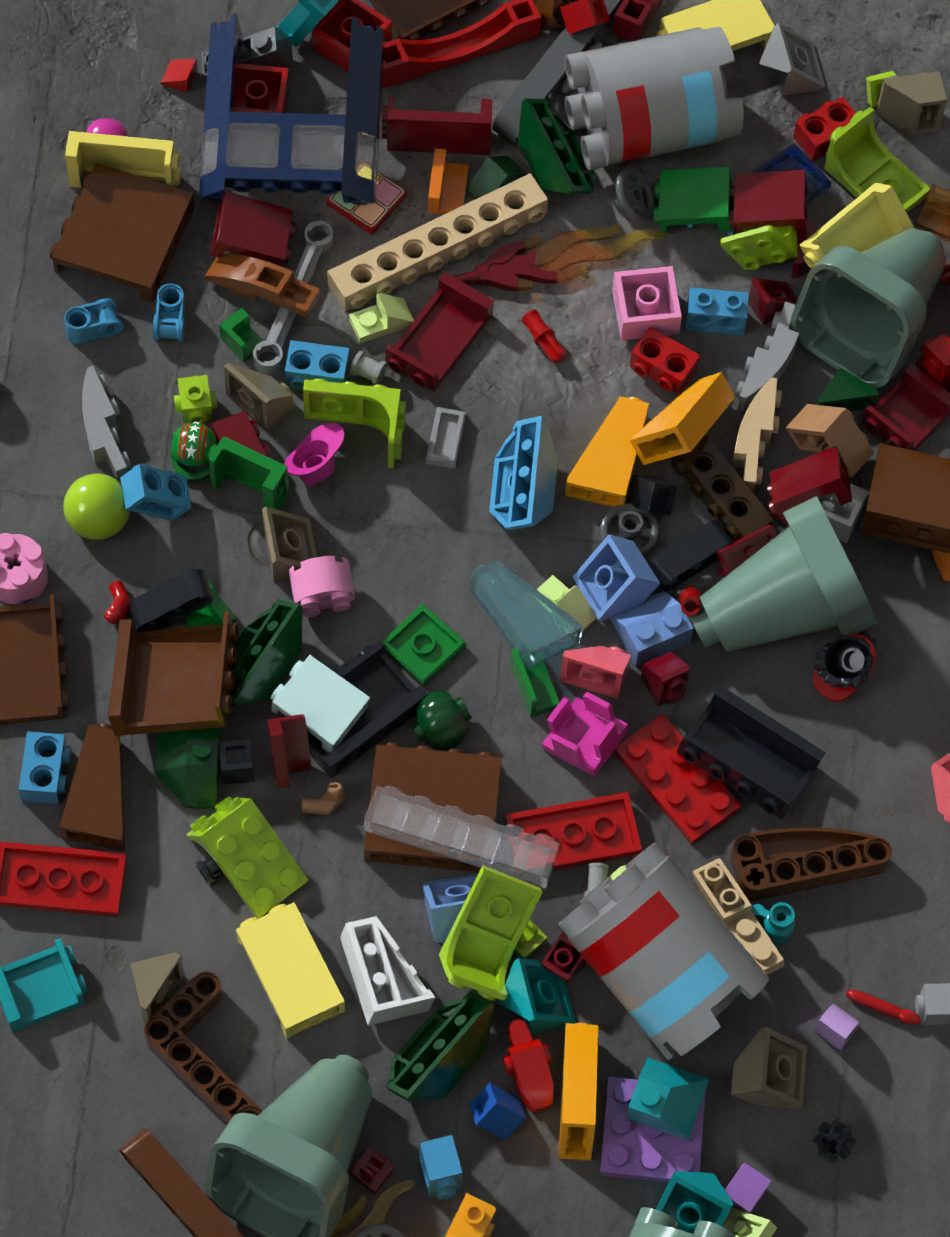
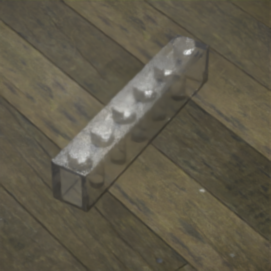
[364,786,559,888]

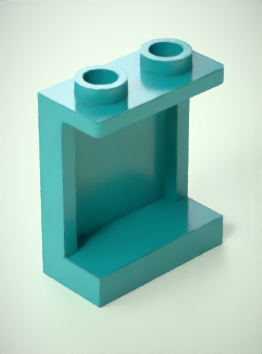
[276,0,339,48]
[0,938,88,1033]

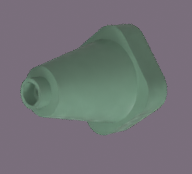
[791,229,946,388]
[690,496,878,653]
[205,1055,372,1237]

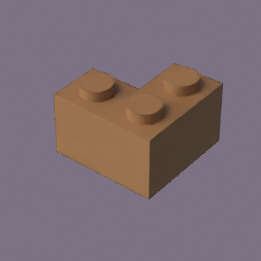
[786,404,874,477]

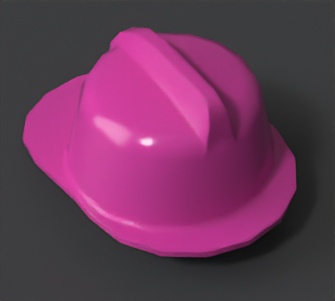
[284,423,345,488]

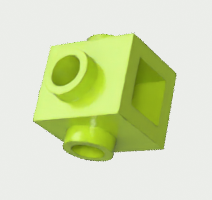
[174,375,218,424]

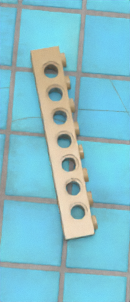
[327,173,548,312]

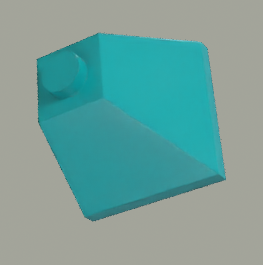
[626,1057,709,1140]

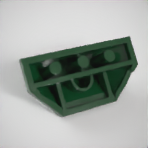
[518,98,596,194]
[229,599,302,706]
[155,727,222,809]
[386,991,494,1102]

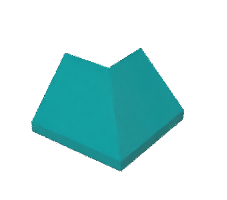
[499,958,576,1035]
[656,1171,734,1234]

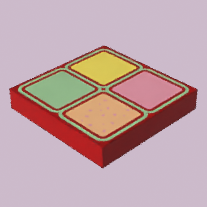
[326,161,407,235]

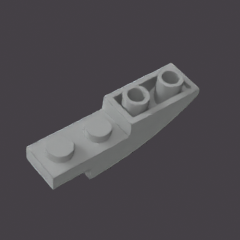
[735,302,799,412]
[82,365,132,483]

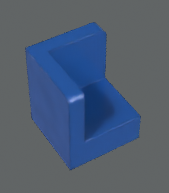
[469,1082,526,1140]

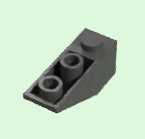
[201,27,293,79]

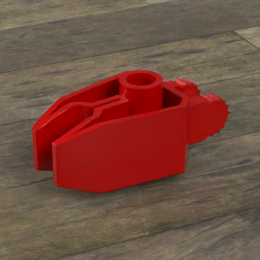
[502,1019,554,1113]

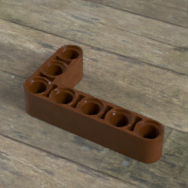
[144,971,262,1125]

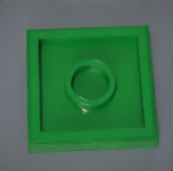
[381,604,467,687]

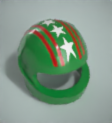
[170,422,219,482]

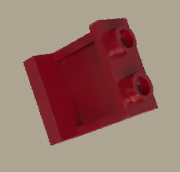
[729,170,808,235]
[210,191,295,266]
[862,363,950,451]
[767,446,852,527]

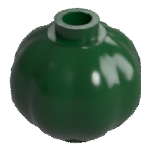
[412,691,472,749]

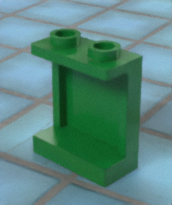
[654,167,733,234]
[207,436,289,510]

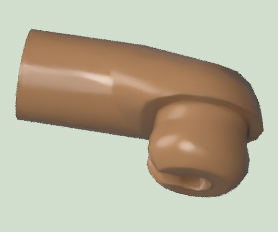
[302,782,345,815]

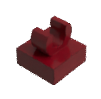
[349,1146,396,1194]

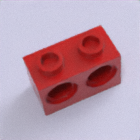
[793,96,856,162]
[629,327,700,395]

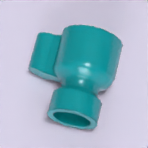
[752,902,795,945]

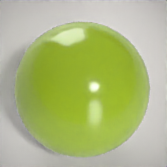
[63,473,130,540]

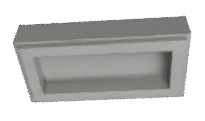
[426,407,466,469]

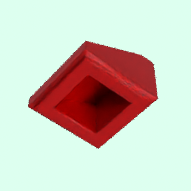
[161,59,198,93]

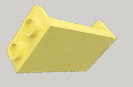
[657,0,774,51]
[65,131,181,188]
[799,183,915,269]
[236,902,345,1039]

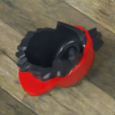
[813,631,877,702]

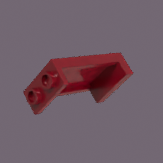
[381,96,493,155]
[385,272,494,392]

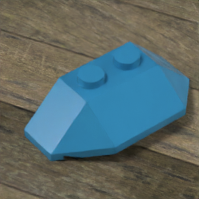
[489,416,558,531]

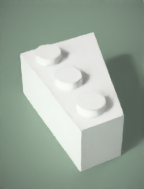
[340,916,435,1026]

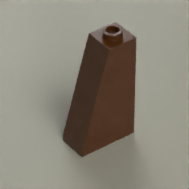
[59,723,125,852]

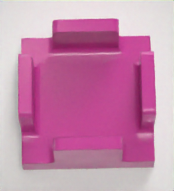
[542,692,629,777]

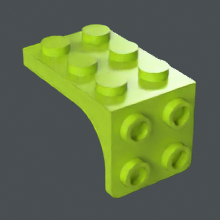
[824,107,931,213]
[721,226,798,271]
[303,379,406,468]
[186,796,309,919]
[439,865,543,1001]

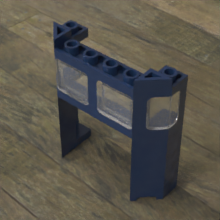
[199,13,385,205]

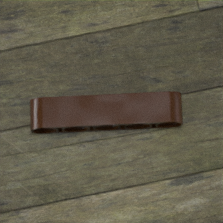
[119,1128,243,1237]

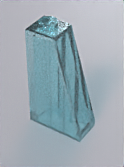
[469,560,583,669]

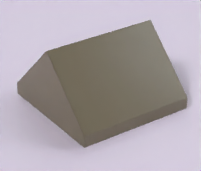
[262,506,317,582]
[130,952,184,1026]

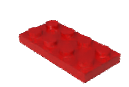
[613,713,741,845]
[505,792,642,877]
[0,841,127,917]

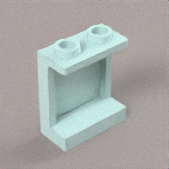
[270,655,370,753]

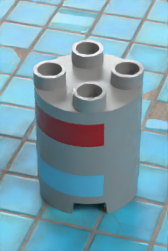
[565,27,744,171]
[558,842,770,1060]

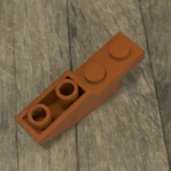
[204,254,321,318]

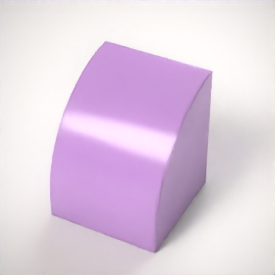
[815,1003,860,1050]

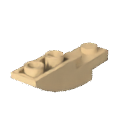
[732,377,782,493]
[692,858,784,975]

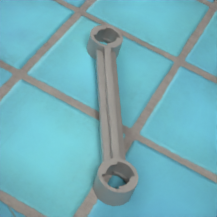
[253,221,334,375]

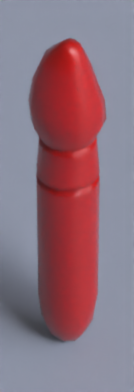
[846,990,921,1025]

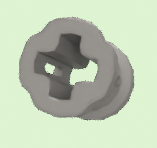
[349,351,388,385]

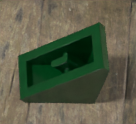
[466,156,527,200]
[817,368,878,412]

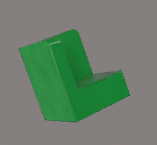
[219,308,264,362]

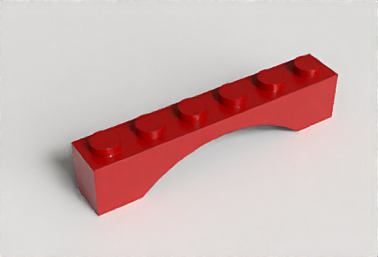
[382,0,541,89]

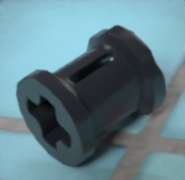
[196,857,225,887]

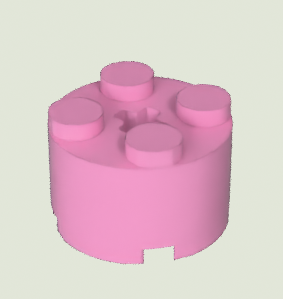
[0,533,48,605]
[289,556,355,617]

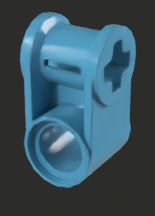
[153,283,186,342]
[64,298,124,344]

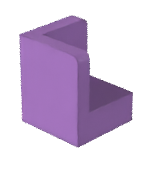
[725,1163,772,1214]

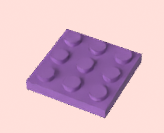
[600,1077,706,1182]

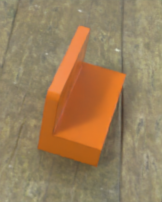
[428,148,469,215]

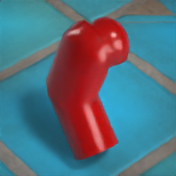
[104,580,131,624]

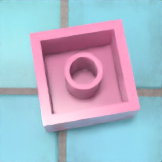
[612,266,682,341]

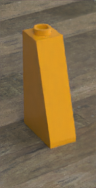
[630,372,736,465]
[565,396,649,507]
[558,1022,598,1161]

